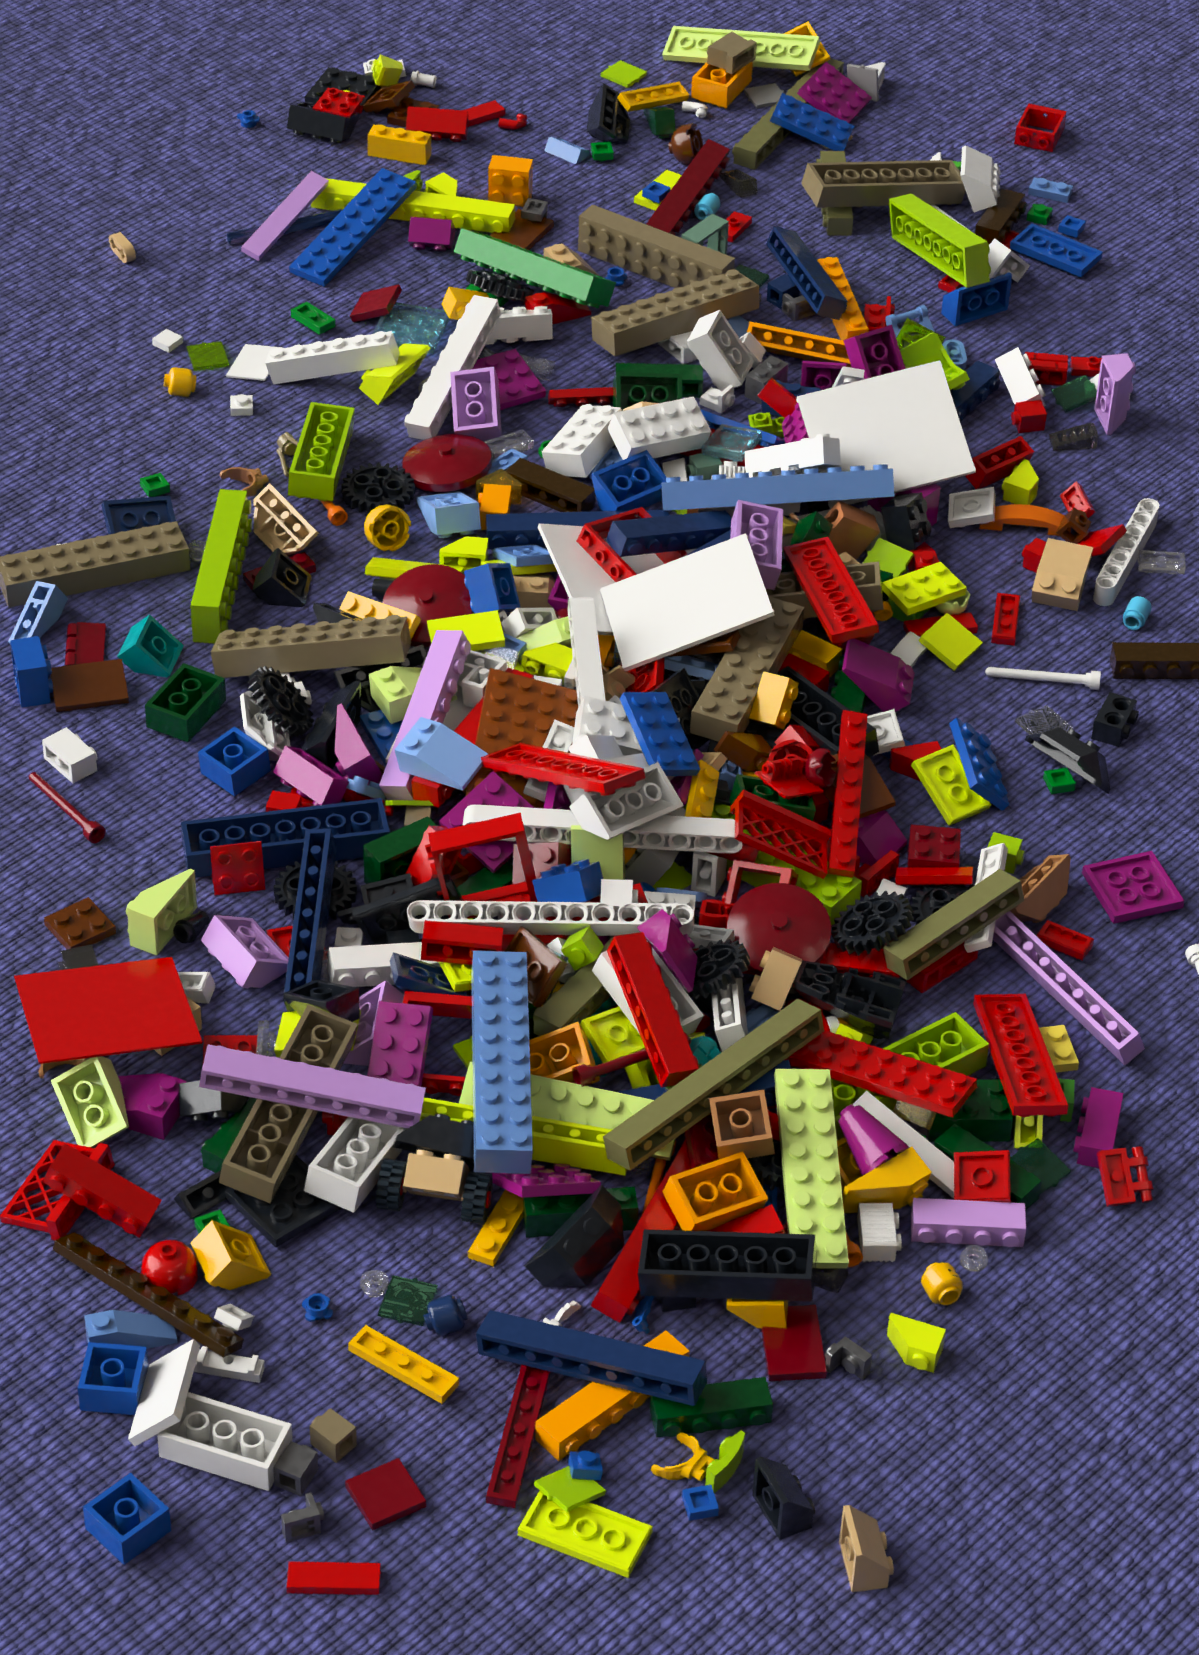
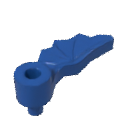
[632,1296,654,1334]

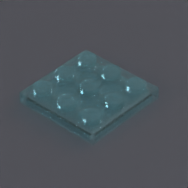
[373,302,450,354]

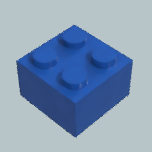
[464,563,521,614]
[10,636,53,708]
[198,726,271,796]
[532,859,603,902]
[78,1342,149,1415]
[83,1473,171,1565]

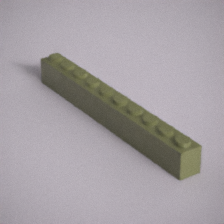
[732,58,844,170]
[603,999,824,1171]

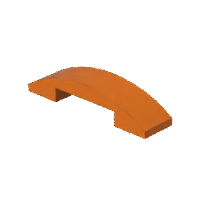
[980,504,1071,536]

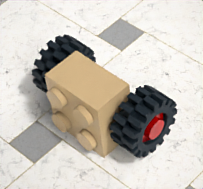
[376,1150,493,1224]

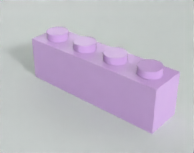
[911,1198,1026,1247]

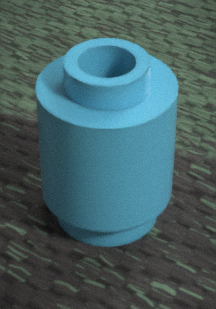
[694,193,720,221]
[1123,596,1152,630]

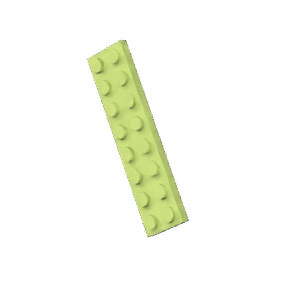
[662,26,820,71]
[459,1062,676,1161]
[774,1069,849,1269]

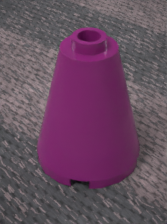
[838,1104,910,1176]

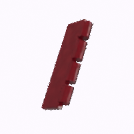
[65,622,106,666]

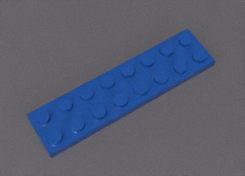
[289,168,417,287]

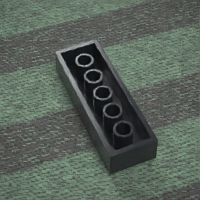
[776,666,879,757]
[638,1229,817,1302]

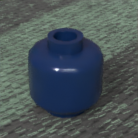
[423,1294,468,1337]

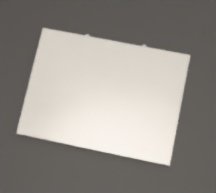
[226,344,283,381]

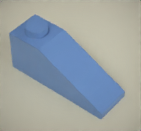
[8,581,68,644]
[84,1310,177,1349]

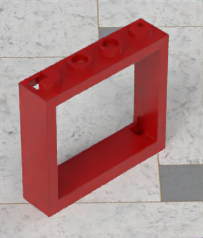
[576,507,688,582]
[425,812,537,919]
[403,991,472,1096]

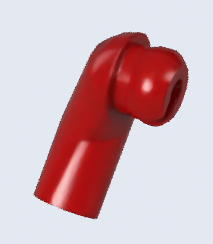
[498,114,528,130]

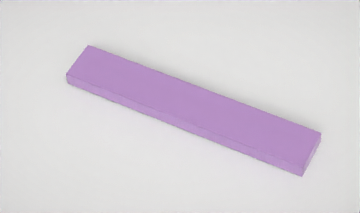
[241,171,329,261]

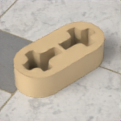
[109,232,136,263]

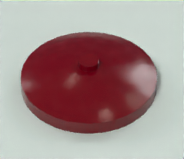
[402,434,492,492]
[382,564,474,647]
[727,883,831,977]

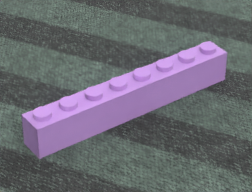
[379,630,471,800]
[993,911,1145,1065]
[199,1044,426,1128]

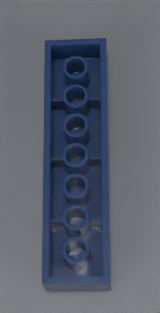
[181,798,390,877]

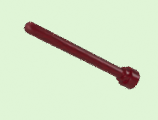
[29,772,106,843]
[572,1036,691,1087]

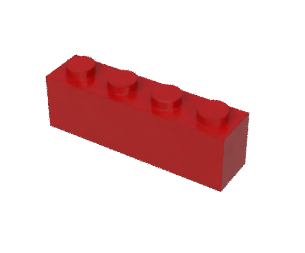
[42,1143,162,1238]

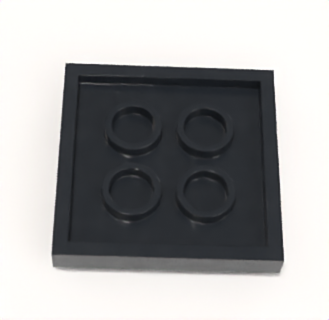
[305,67,382,114]
[651,668,709,751]
[226,1155,342,1248]

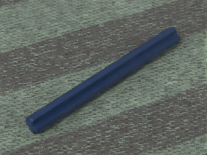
[227,209,343,245]

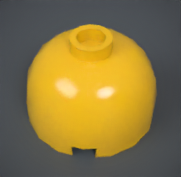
[364,504,411,551]

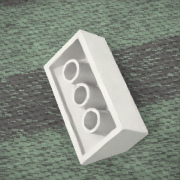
[960,146,1001,212]
[569,762,684,840]

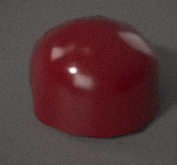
[805,748,836,789]

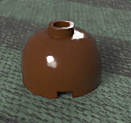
[669,123,703,164]

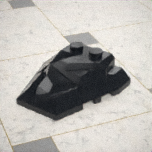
[792,960,907,1039]

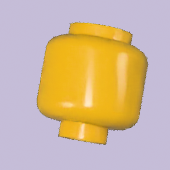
[164,367,196,397]
[921,1262,963,1305]

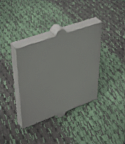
[847,64,879,101]
[744,83,784,109]

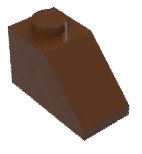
[714,731,772,772]

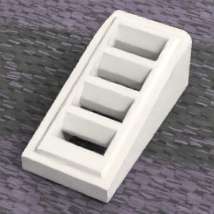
[178,972,215,1003]

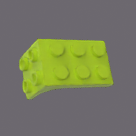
[900,332,970,390]

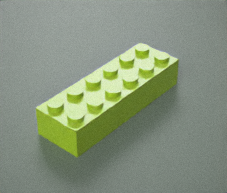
[288,402,355,501]

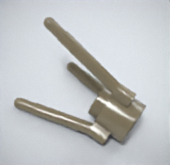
[276,432,298,477]

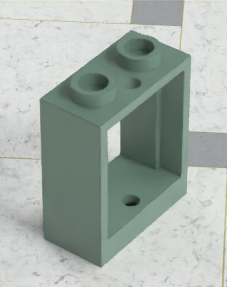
[681,214,729,255]

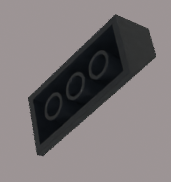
[301,681,362,769]

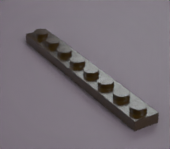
[53,1232,244,1358]

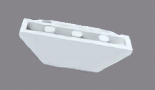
[240,690,290,761]

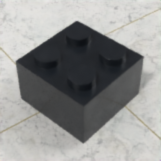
[881,492,931,550]

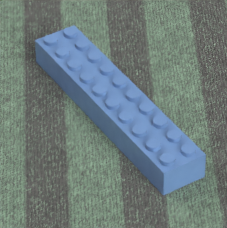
[661,464,895,511]
[471,951,533,1174]

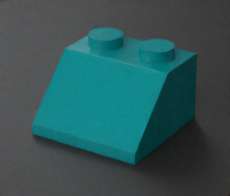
[117,615,184,678]

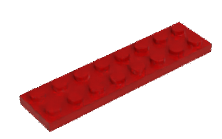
[783,537,879,644]
[481,743,645,796]
[973,994,1068,1117]
[785,1030,977,1118]

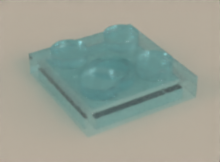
[701,424,762,462]

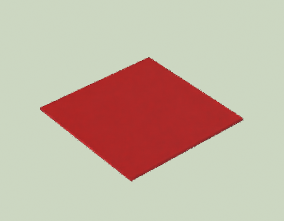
[14,957,202,1064]

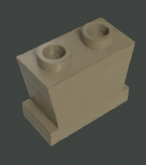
[707,31,757,74]

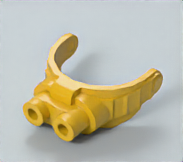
[651,1432,715,1481]

